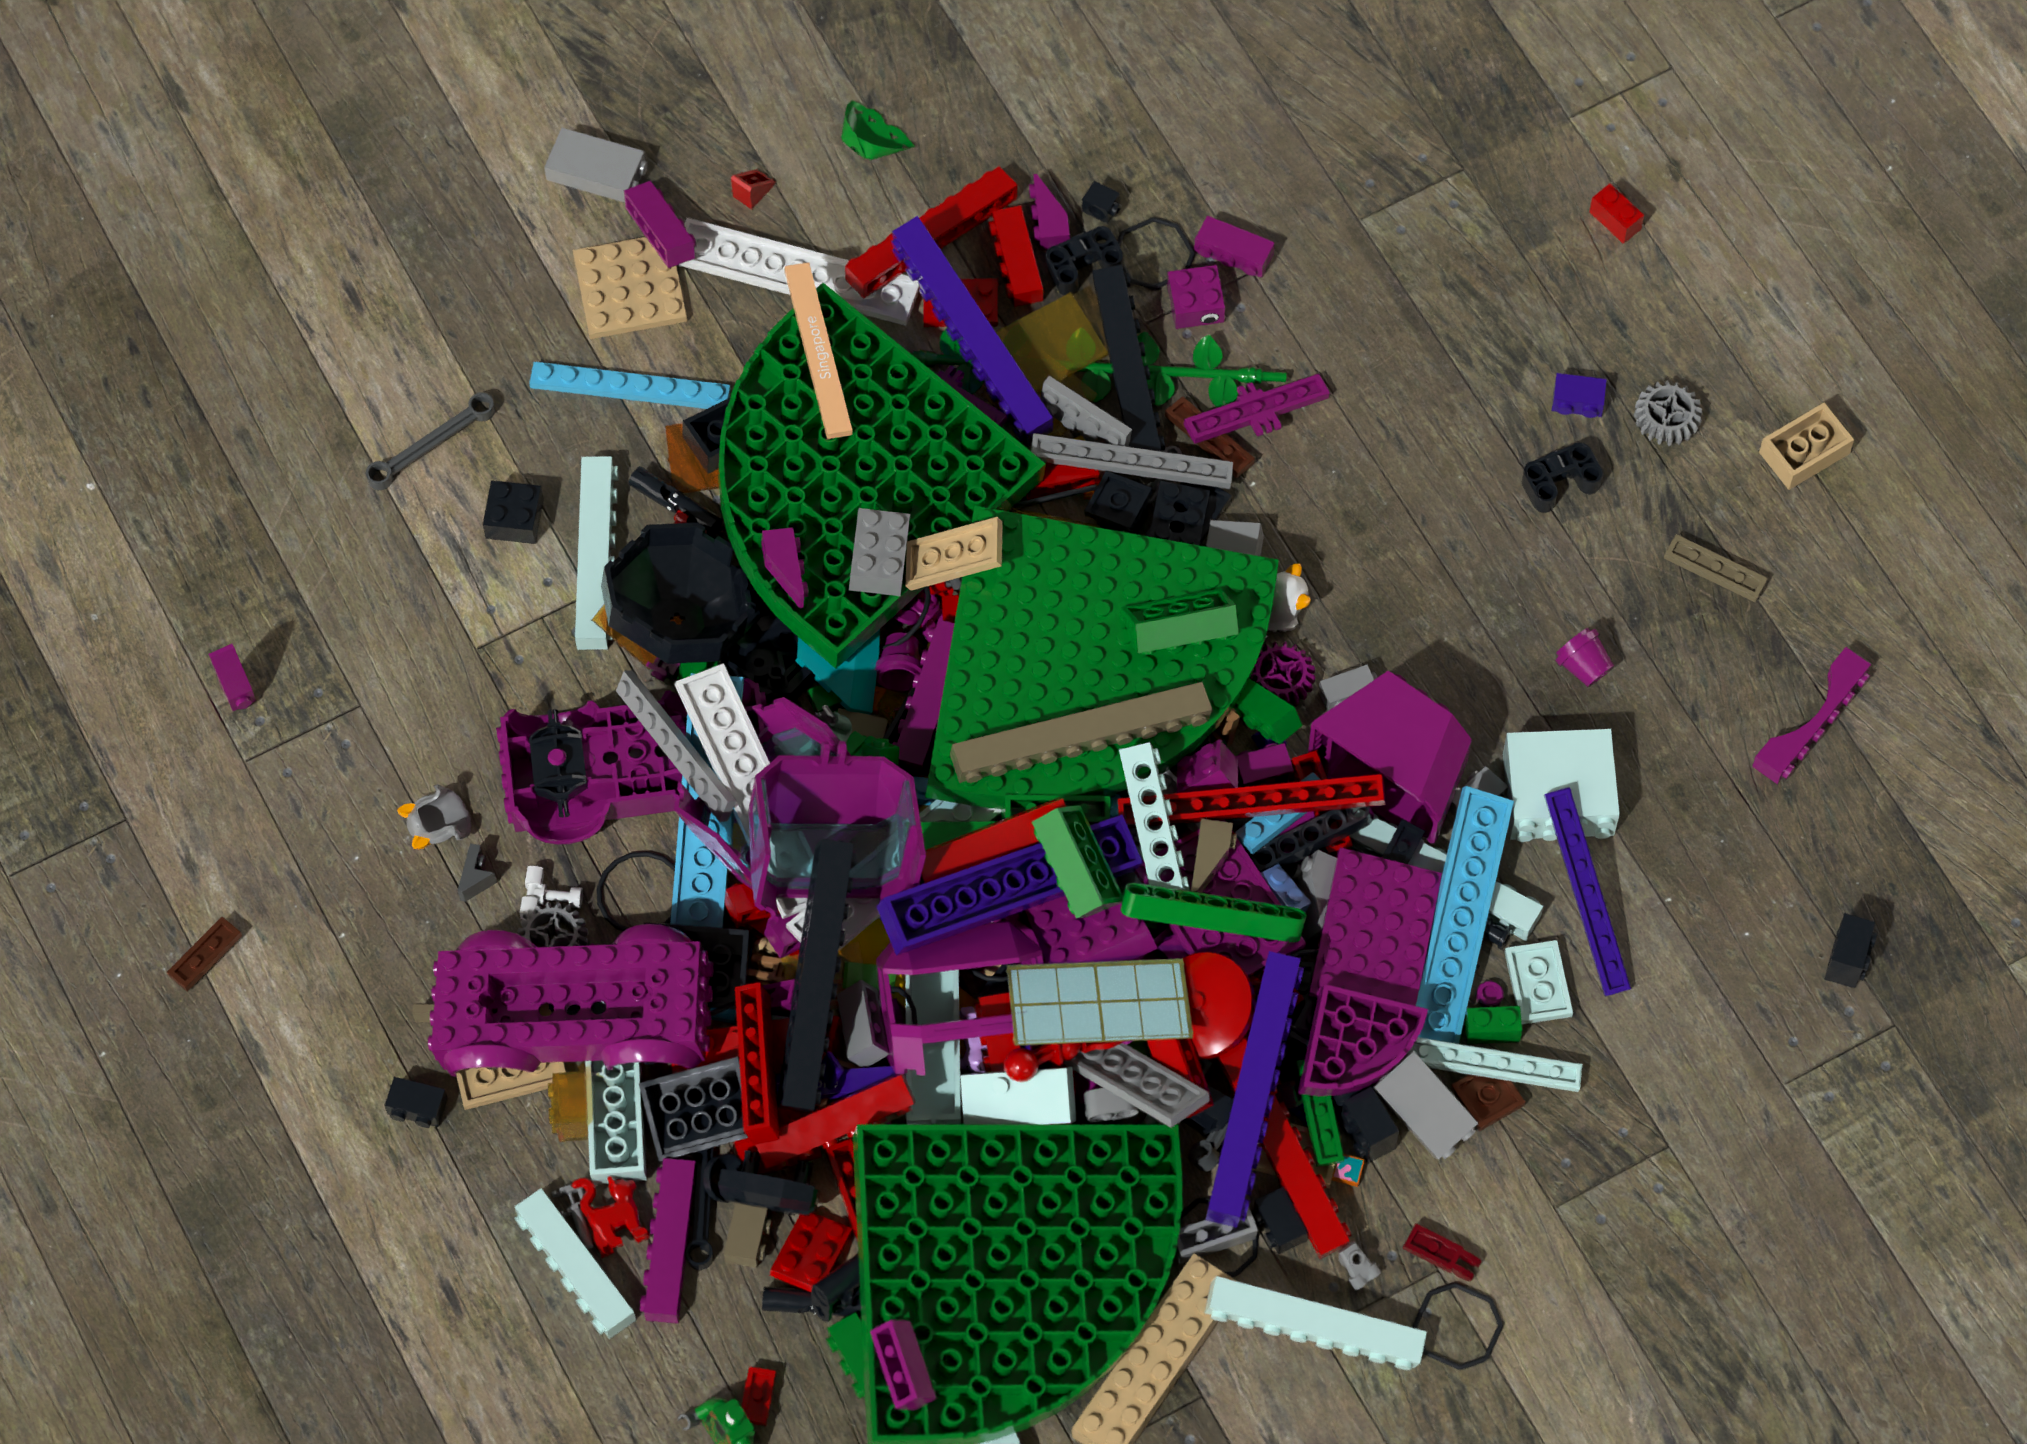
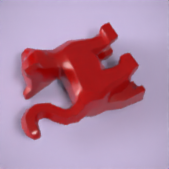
[572,1176,650,1258]

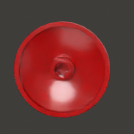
[1177,952,1256,1059]

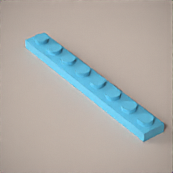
[529,362,731,409]

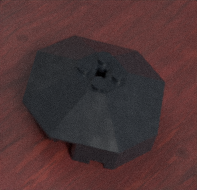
[601,523,761,664]

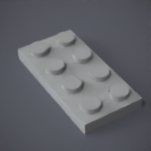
[1040,376,1132,447]

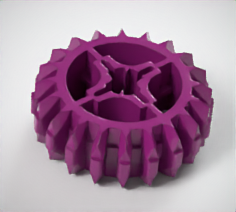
[1250,641,1316,706]

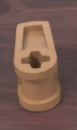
[747,954,797,985]

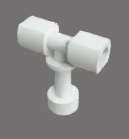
[520,866,583,920]

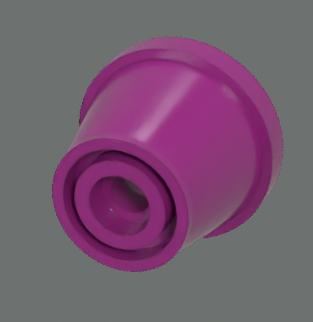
[1555,628,1615,688]
[875,633,923,692]

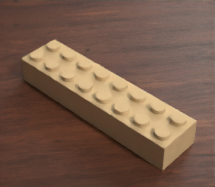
[1072,1254,1238,1444]

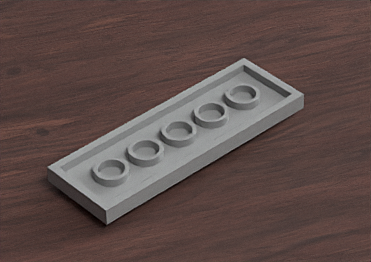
[1063,1043,1209,1128]

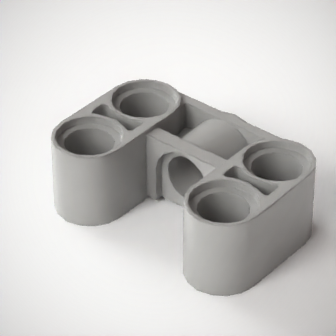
[1083,1088,1139,1125]

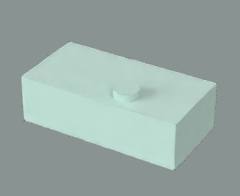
[960,1067,1076,1125]

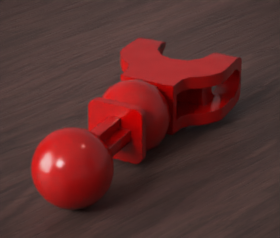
[1004,1041,1125,1083]

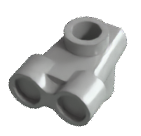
[1338,1241,1381,1290]

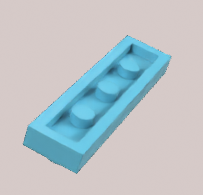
[1235,772,1321,854]

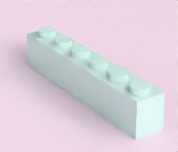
[515,1189,636,1339]

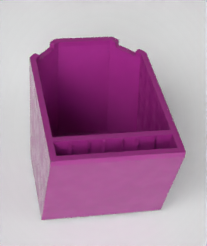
[1308,670,1472,843]

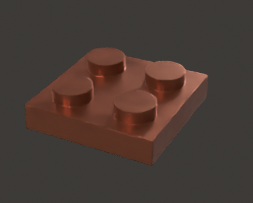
[1451,1074,1525,1132]

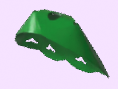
[841,100,915,160]

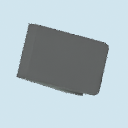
[458,843,497,902]

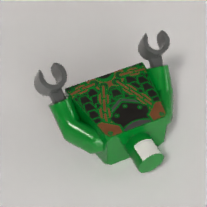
[678,1397,755,1444]

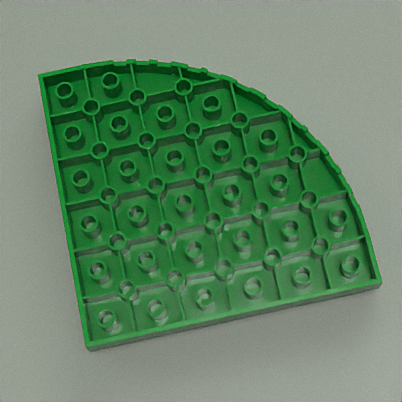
[718,283,1046,669]
[925,506,1279,809]
[853,1125,1182,1444]

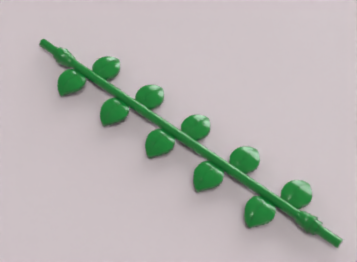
[910,325,1287,408]

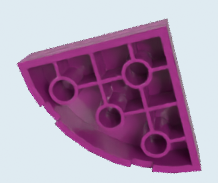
[1025,896,1157,967]
[1298,984,1428,1096]

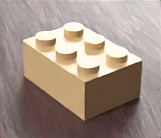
[1759,403,1854,490]

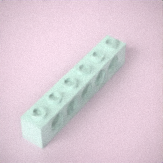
[1119,742,1190,891]

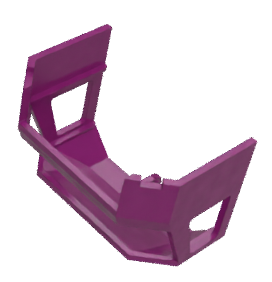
[876,918,1044,1076]

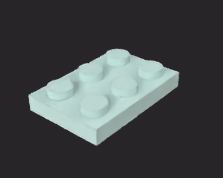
[1504,940,1573,1024]

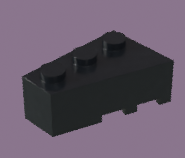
[1182,1085,1233,1135]

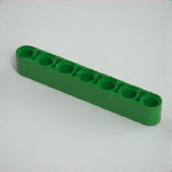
[1120,883,1306,942]

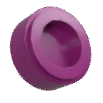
[1476,981,1503,1007]

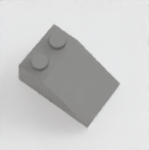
[1290,850,1337,945]

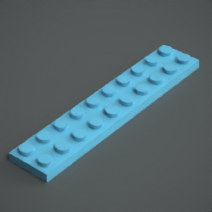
[670,673,744,928]
[1416,786,1514,1044]

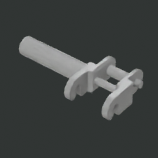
[551,1185,594,1250]

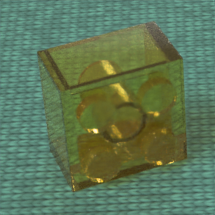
[548,1071,588,1142]

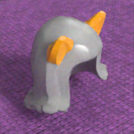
[397,784,472,850]

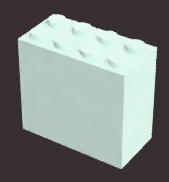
[1503,729,1620,842]

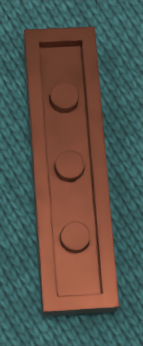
[1165,396,1255,478]

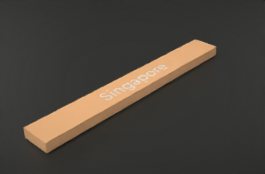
[784,262,852,439]

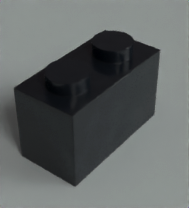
[384,1077,448,1128]
[1252,1186,1308,1255]

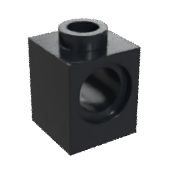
[1082,181,1122,224]

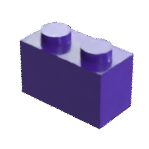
[1552,373,1607,418]

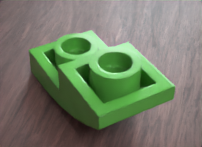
[843,962,896,994]

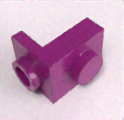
[646,657,680,682]

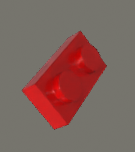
[741,1367,776,1426]

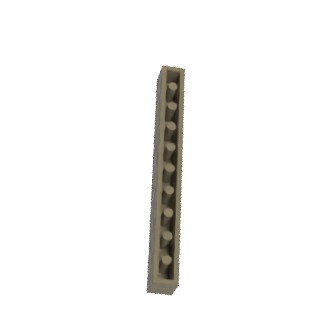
[950,682,1212,783]

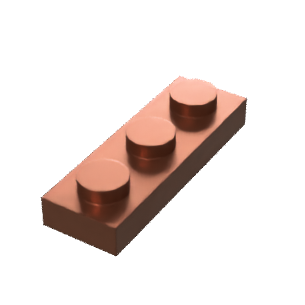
[167,917,242,992]

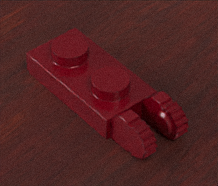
[1403,1223,1482,1282]

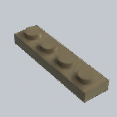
[1664,534,1768,603]

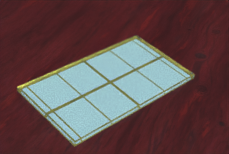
[1006,959,1194,1045]

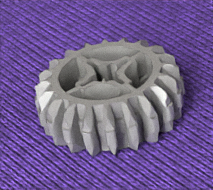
[1634,380,1703,446]
[517,902,588,947]

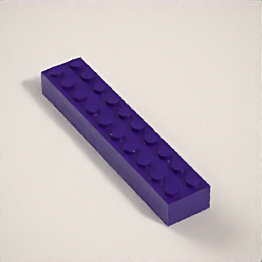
[891,216,1053,447]
[876,814,1143,956]
[1206,951,1304,1228]

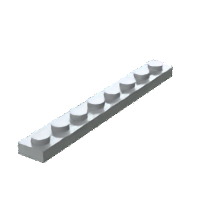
[1031,433,1233,489]
[616,670,736,822]

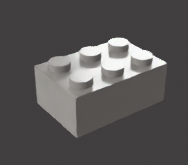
[849,508,910,596]

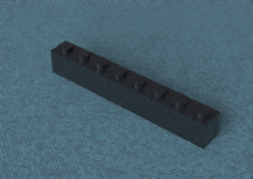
[1092,265,1165,452]

